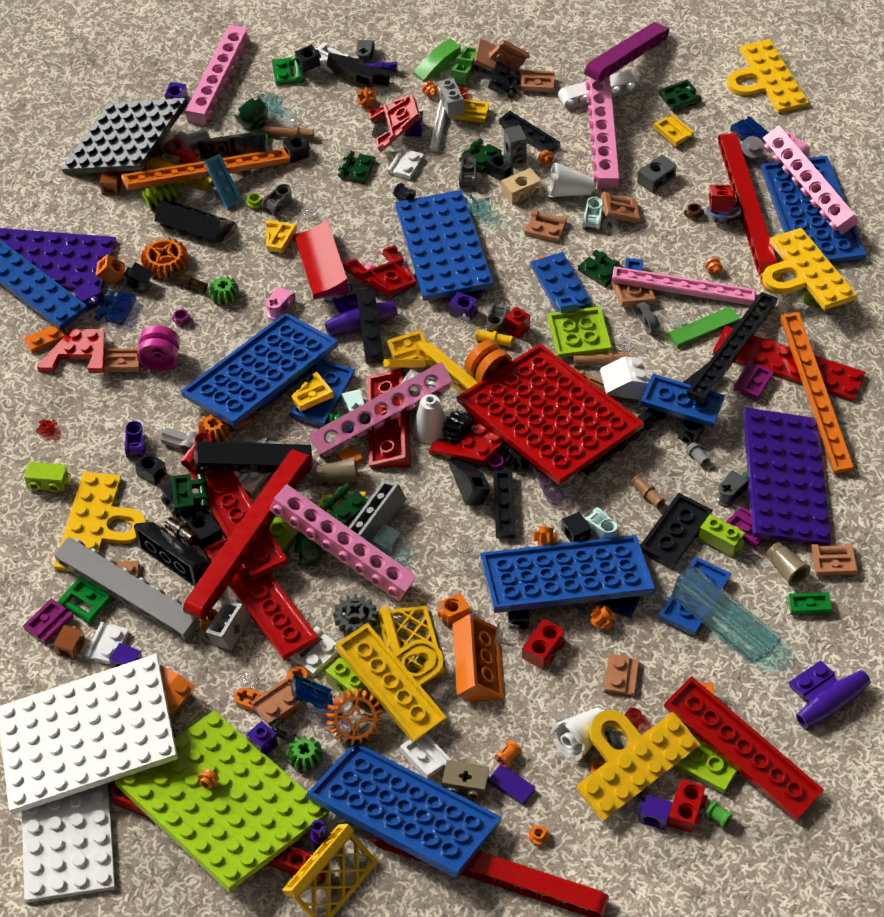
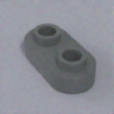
[636,302,659,334]

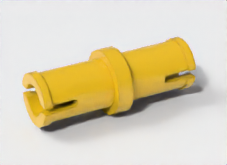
[475,329,513,347]

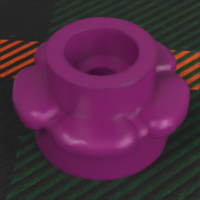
[172,309,190,326]
[486,454,505,472]

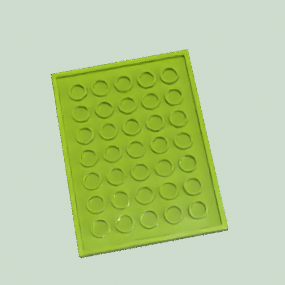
[115,710,329,893]

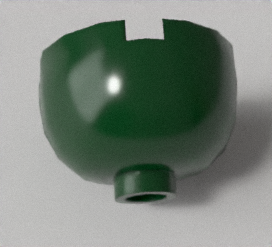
[235,96,268,129]
[295,533,327,565]

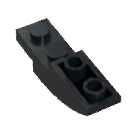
[327,52,391,88]
[198,133,268,158]

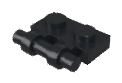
[487,62,521,98]

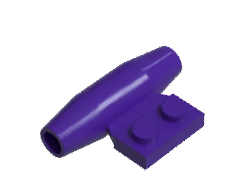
[324,290,398,336]
[789,660,871,728]

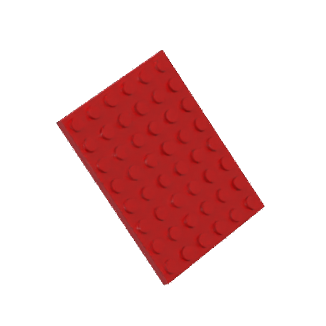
[456,343,644,485]

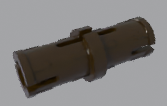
[171,271,208,294]
[164,517,199,546]

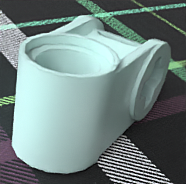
[582,197,603,230]
[341,389,366,422]
[584,508,618,539]

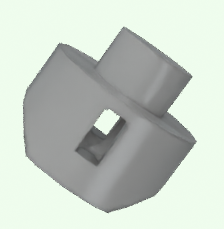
[741,136,764,162]

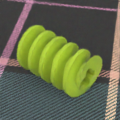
[142,182,181,210]

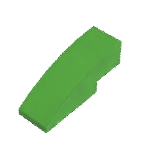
[413,38,461,82]
[450,46,477,85]

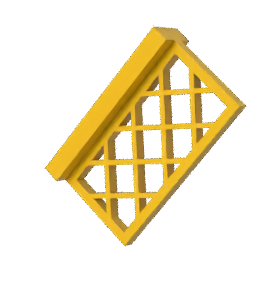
[378,605,446,678]
[282,824,378,917]

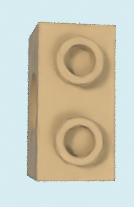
[501,168,541,204]

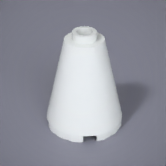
[547,163,596,197]
[412,394,447,444]
[551,708,606,761]

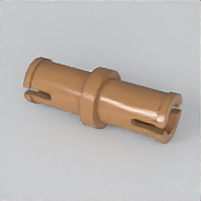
[631,475,666,509]

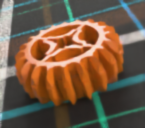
[141,237,189,280]
[326,688,383,746]

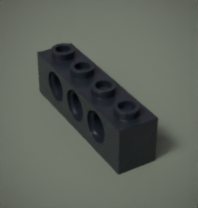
[161,482,222,551]

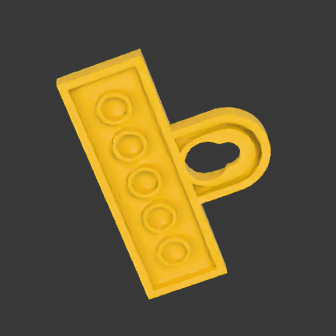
[727,39,809,113]
[762,228,857,310]
[54,471,146,572]
[334,623,446,743]
[575,710,701,822]

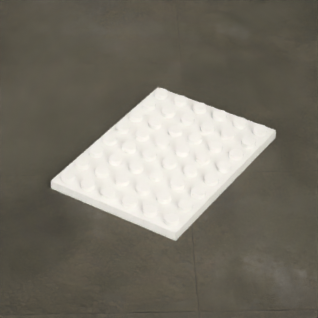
[0,654,178,815]

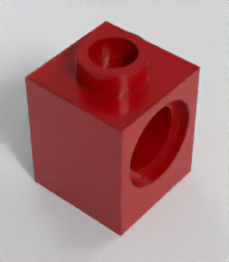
[504,306,530,339]

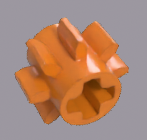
[357,87,377,108]
[533,526,558,546]
[590,605,615,630]

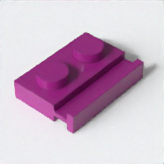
[733,361,774,401]
[726,506,765,549]
[23,598,74,645]

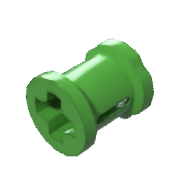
[704,800,734,829]

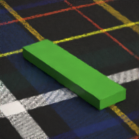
[668,307,740,348]

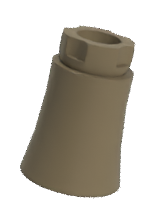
[317,457,358,485]
[766,542,811,586]

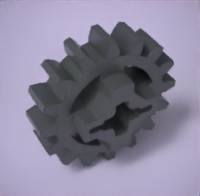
[333,594,378,636]

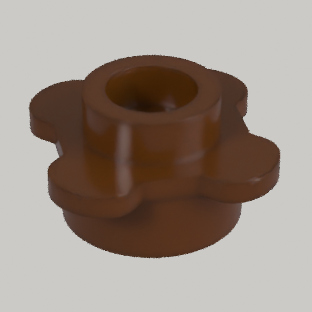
[684,203,704,220]

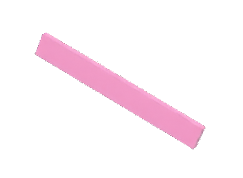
[611,266,756,306]

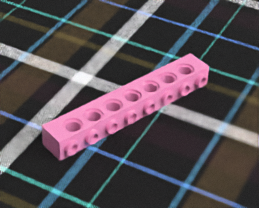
[186,25,250,125]
[586,76,619,189]
[763,125,859,235]
[308,362,453,457]
[269,484,417,602]

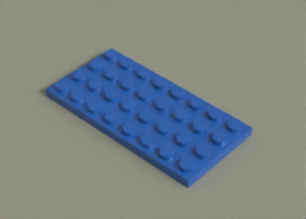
[760,156,866,264]
[395,190,493,301]
[181,312,339,427]
[480,535,655,613]
[307,742,502,878]

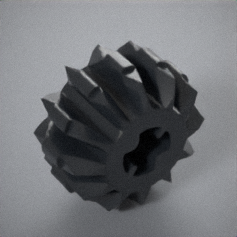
[442,410,473,443]
[503,445,533,471]

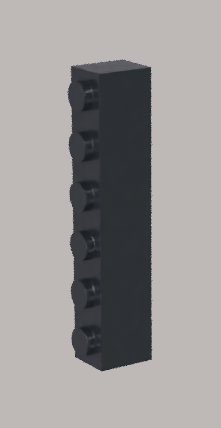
[194,441,313,474]

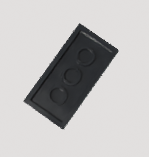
[640,493,713,569]

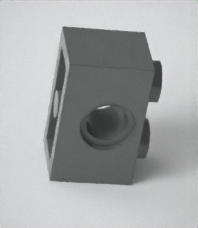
[504,125,527,166]
[637,155,677,193]

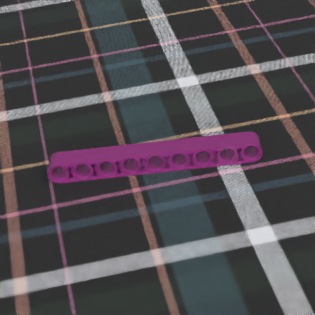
[584,22,669,82]

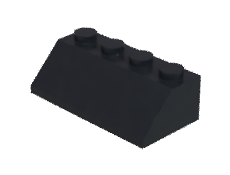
[154,201,235,244]
[134,522,211,587]

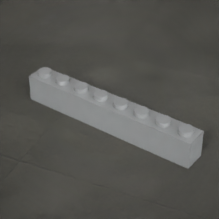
[54,536,200,641]

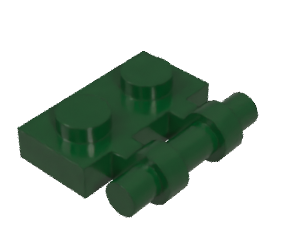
[659,79,702,111]
[459,138,502,174]
[338,150,376,184]
[578,250,624,287]
[171,473,210,512]
[319,483,368,526]

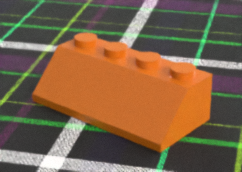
[453,614,504,702]

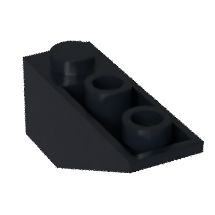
[448,460,490,505]

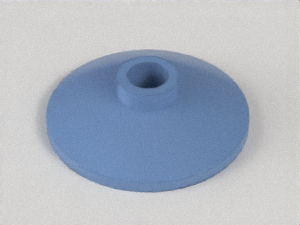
[706,206,741,222]

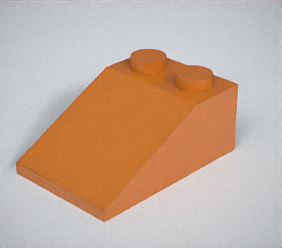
[143,657,195,720]

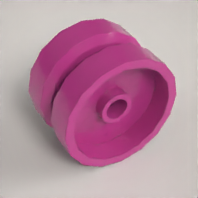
[137,326,180,371]

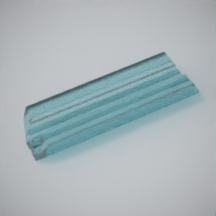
[672,566,781,664]

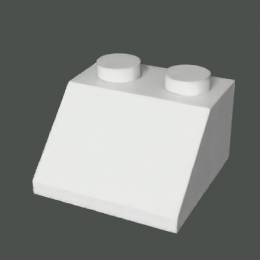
[600,356,649,400]

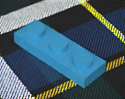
[204,154,243,209]

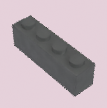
[348,480,407,545]

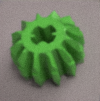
[209,276,239,305]
[286,735,323,773]

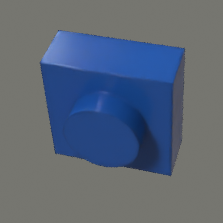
[625,258,644,271]
[556,295,578,313]

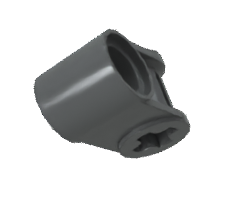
[356,40,375,65]
[459,154,477,188]
[261,184,293,216]
[487,303,510,334]
[716,470,749,507]

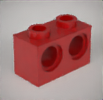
[709,184,736,213]
[522,619,566,670]
[667,779,708,833]

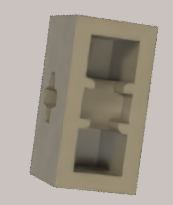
[442,760,489,800]

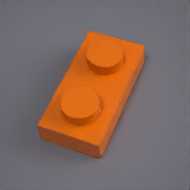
[24,325,65,353]

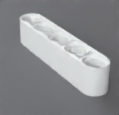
[558,71,639,109]

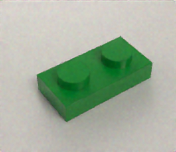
[788,592,832,615]

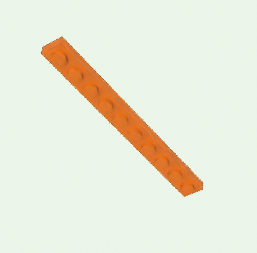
[122,148,290,190]
[780,312,853,474]

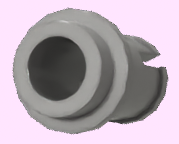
[687,442,710,466]

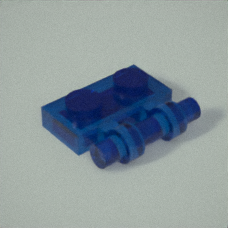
[94,290,137,325]

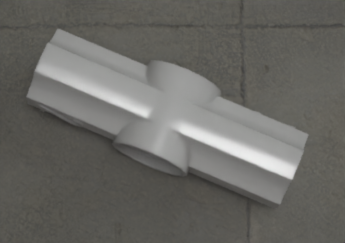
[158,128,210,158]
[161,428,198,454]

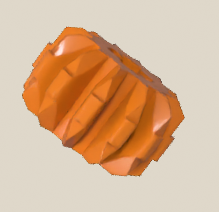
[198,413,230,442]

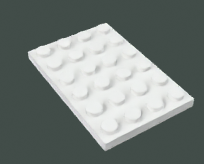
[22,782,115,903]

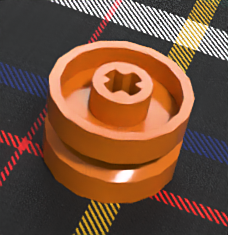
[464,340,512,382]

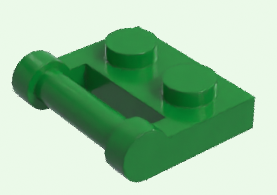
[272,55,304,86]
[58,577,112,625]

